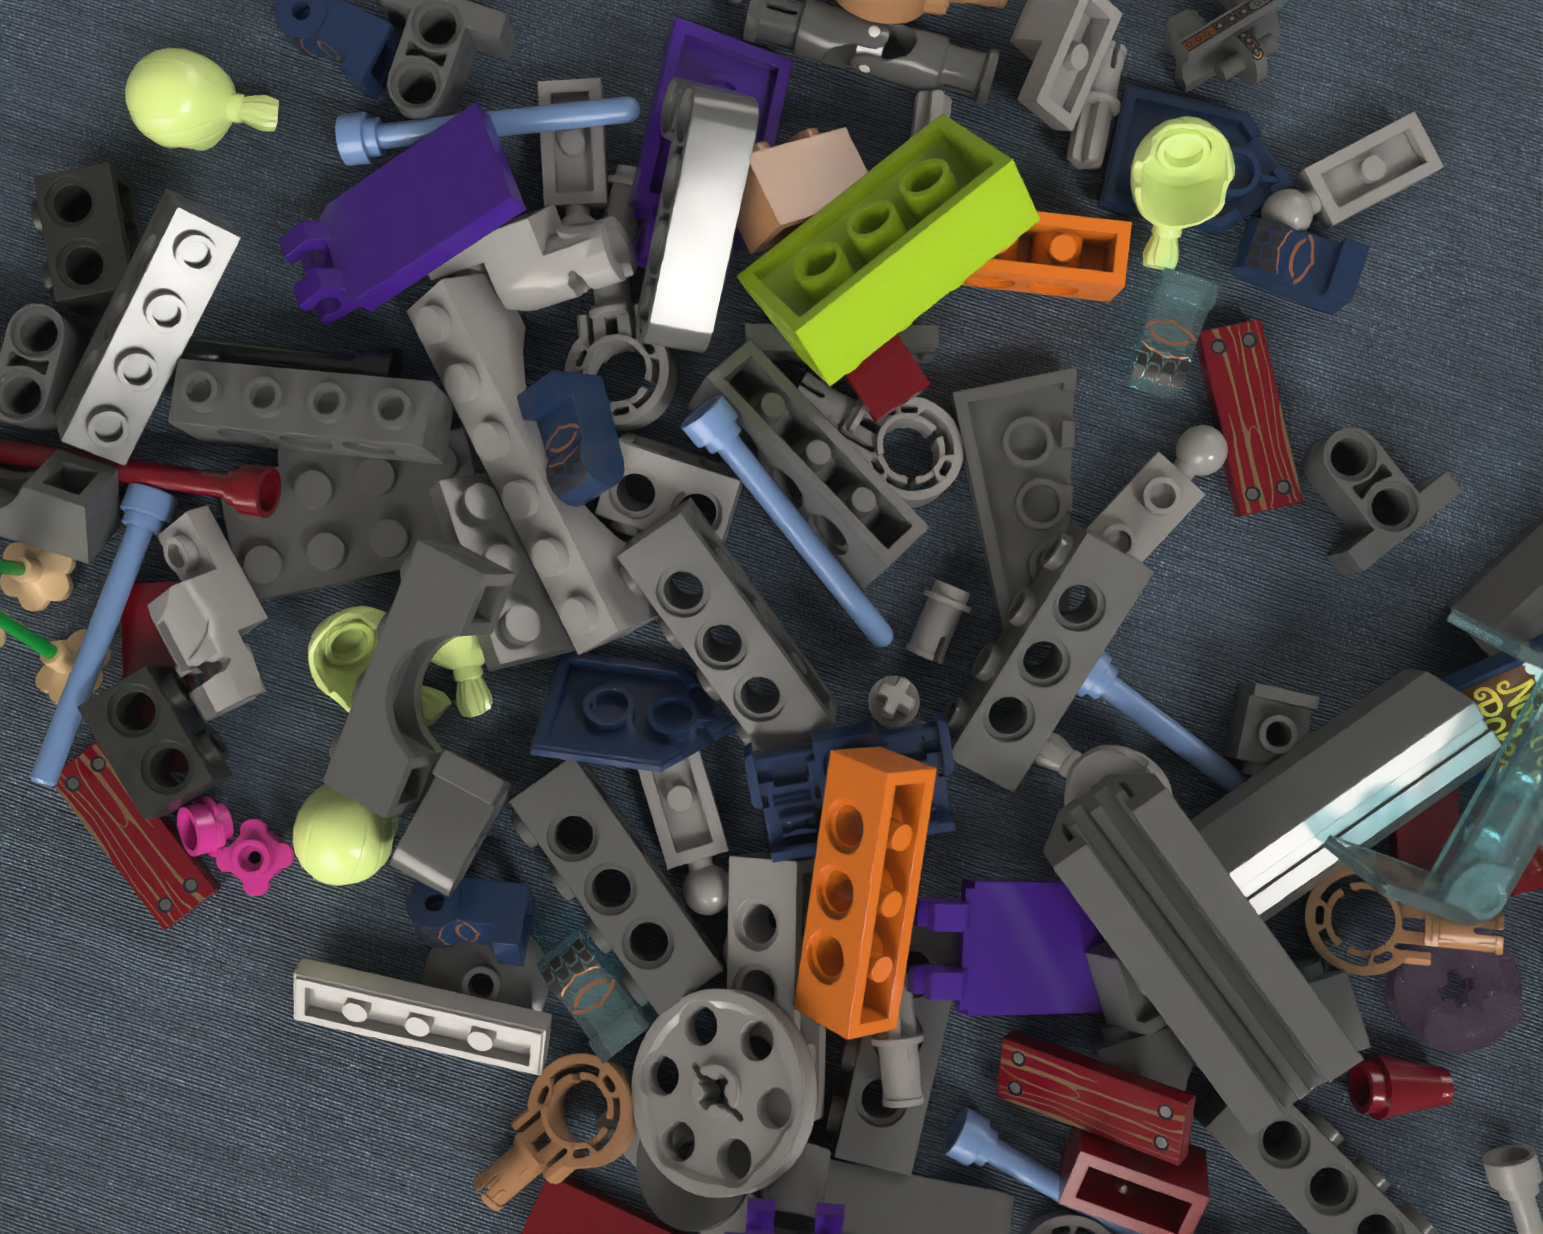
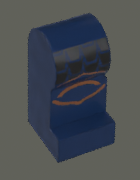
[274,0,401,100]
[1231,218,1370,315]
[517,370,625,507]
[406,877,535,967]

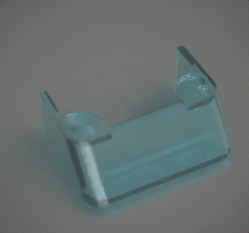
[1324,609,1543,926]

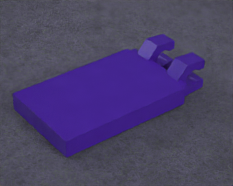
[628,17,793,282]
[279,102,526,326]
[907,878,1106,1016]

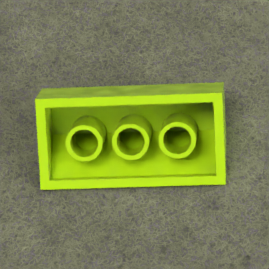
[737,113,1040,386]

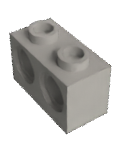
[595,432,743,543]

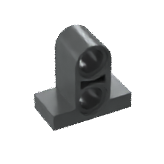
[379,0,517,120]
[1303,427,1463,576]
[390,750,518,897]

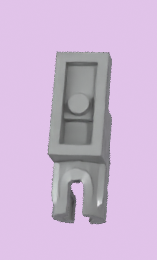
[1010,0,1123,132]
[428,204,638,311]
[148,505,268,722]

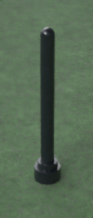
[180,336,403,379]

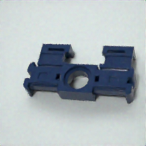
[744,710,955,863]

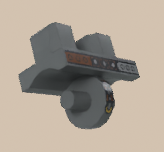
[1165,0,1285,94]

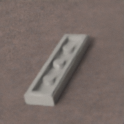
[293,958,552,1076]

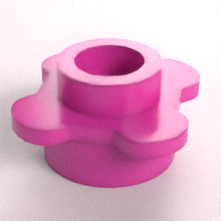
[216,819,294,896]

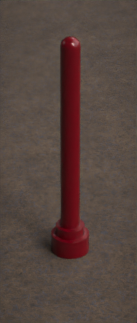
[0,438,281,518]

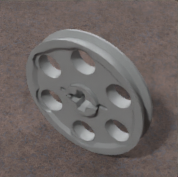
[631,989,817,1198]

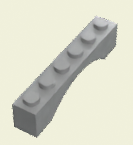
[406,272,660,655]

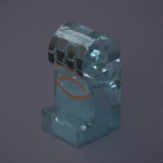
[1123,267,1221,401]
[537,929,654,1064]

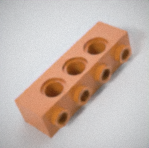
[962,211,1132,302]
[794,746,937,1040]

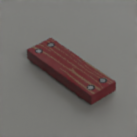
[1194,318,1303,518]
[55,741,222,930]
[996,1030,1196,1166]

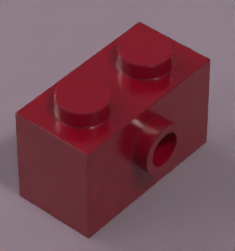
[1058,1126,1210,1234]

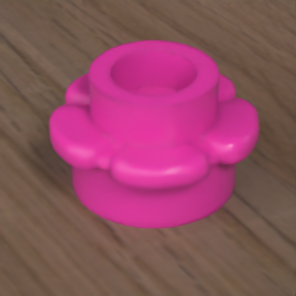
[177,796,234,858]

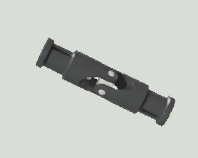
[743,0,1000,107]

